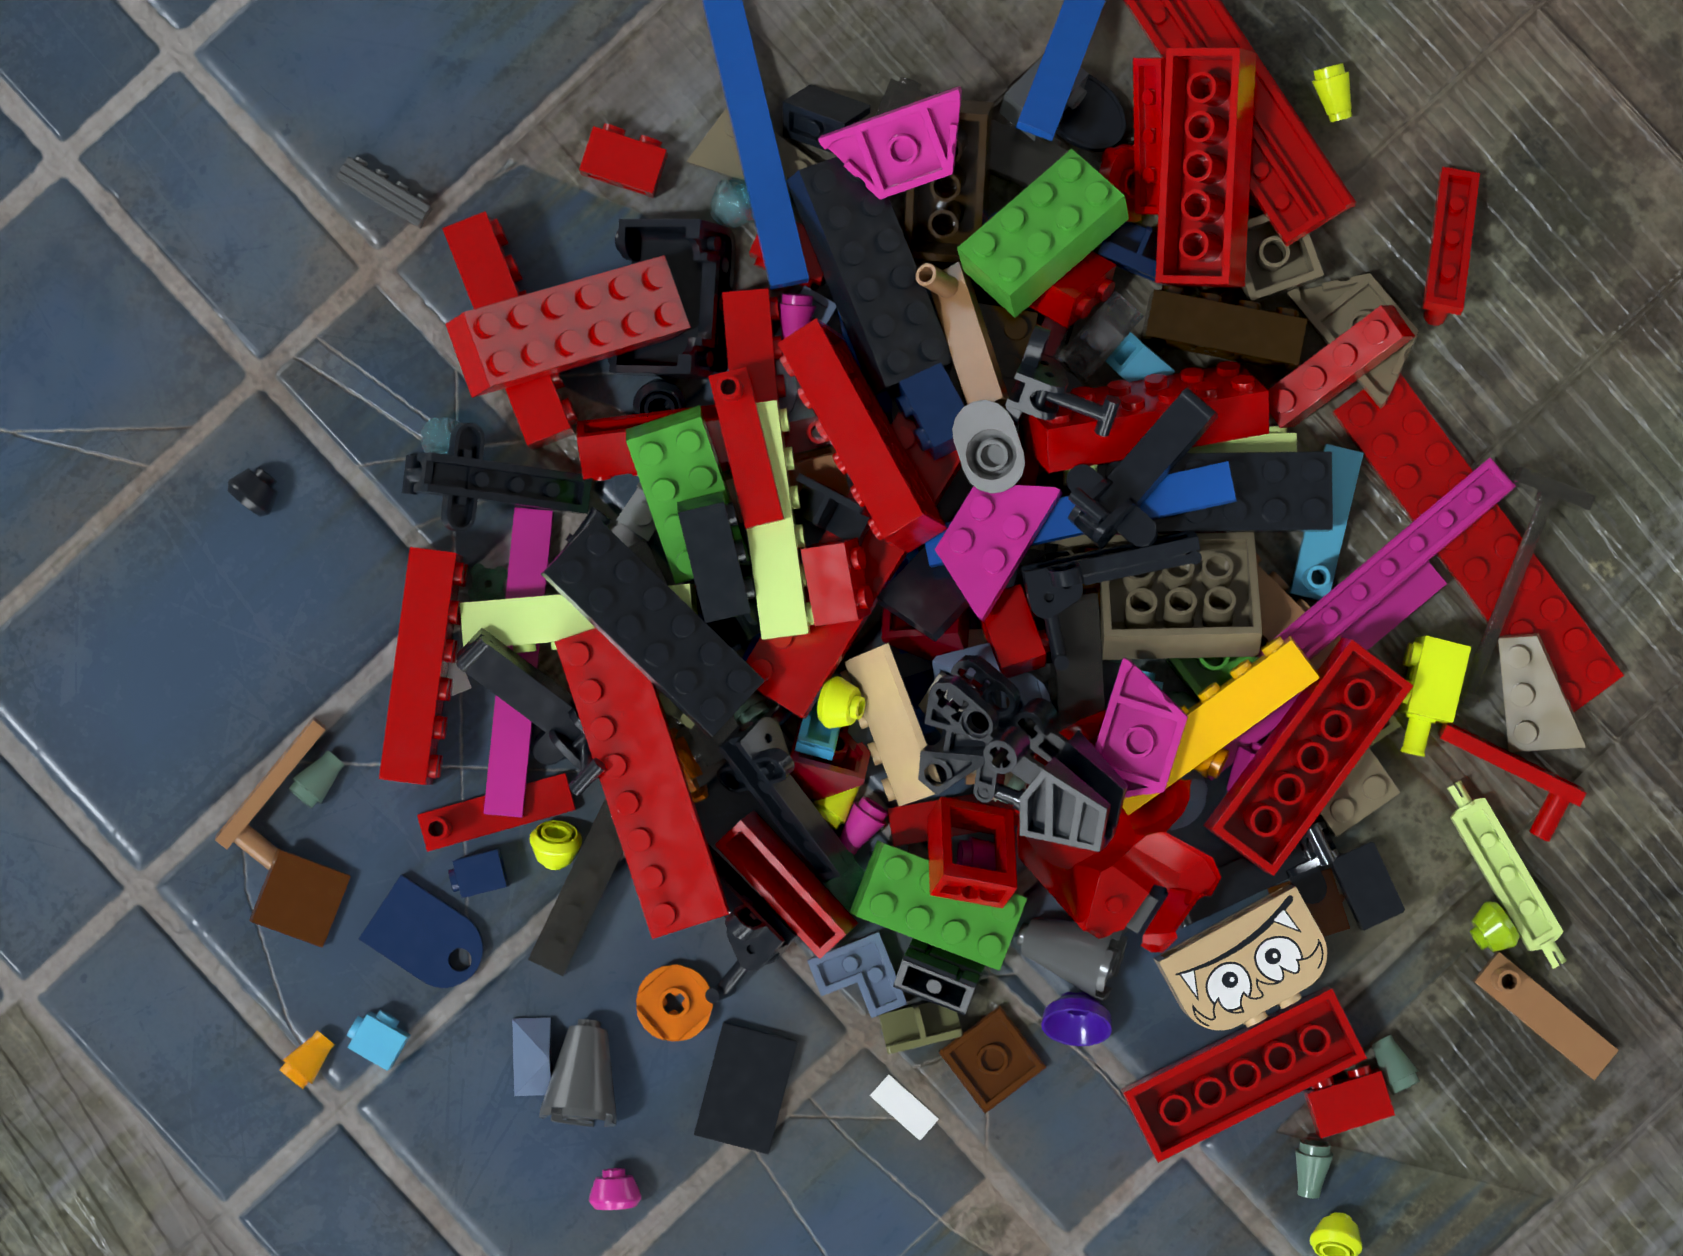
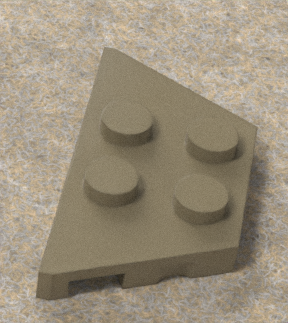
[1287,273,1419,409]

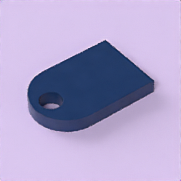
[359,874,484,988]

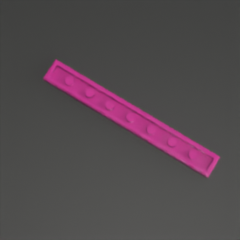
[1259,458,1516,661]
[484,507,554,818]
[1207,561,1447,781]

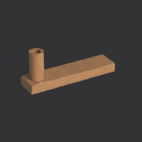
[916,262,1008,405]
[215,717,326,870]
[1473,951,1619,1080]

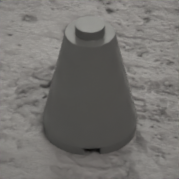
[1017,918,1128,1001]
[539,1019,617,1127]

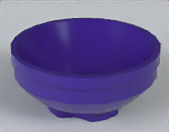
[1041,991,1112,1046]

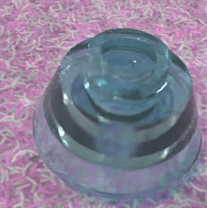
[710,178,754,228]
[421,417,461,455]

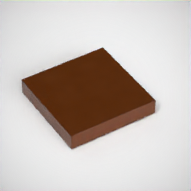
[249,848,351,948]
[938,1005,1046,1114]

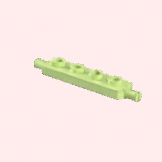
[1447,780,1567,969]

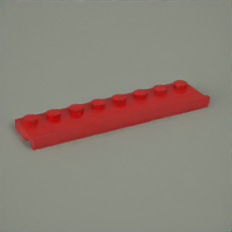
[1123,0,1356,247]
[746,413,962,720]
[555,628,730,939]

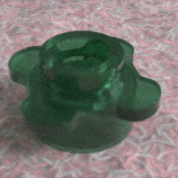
[468,564,508,602]

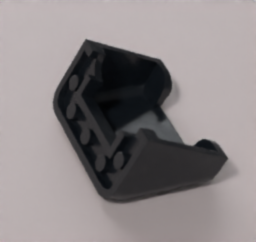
[608,219,736,380]

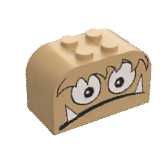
[1153,884,1327,1030]

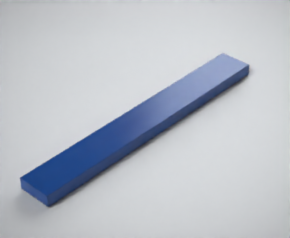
[702,0,809,290]
[925,461,1237,568]

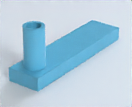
[1289,444,1364,601]

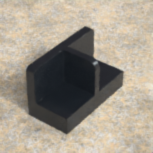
[783,85,871,154]
[794,473,872,547]
[1329,842,1405,931]

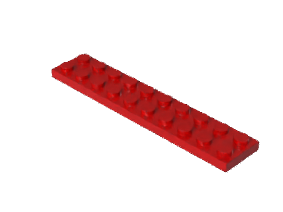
[1331,373,1624,712]

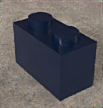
[896,362,964,461]

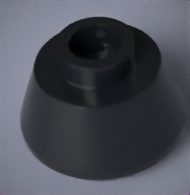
[633,378,686,414]
[227,467,278,517]

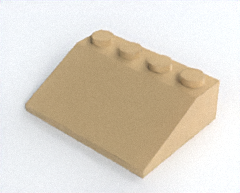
[840,643,941,806]

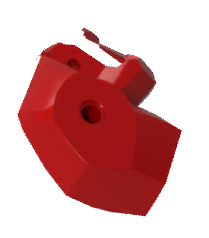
[1017,710,1221,953]

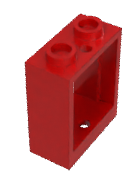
[927,797,1017,909]

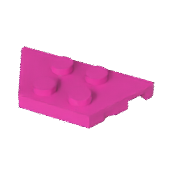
[818,86,962,199]
[935,485,1063,622]
[1095,658,1188,798]

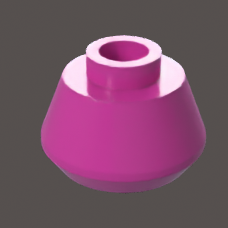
[589,1168,642,1210]

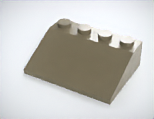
[1099,532,1262,660]

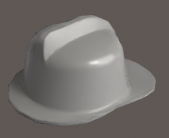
[952,400,1025,494]

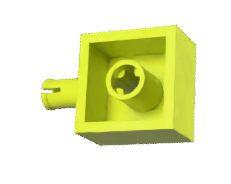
[1398,636,1471,757]

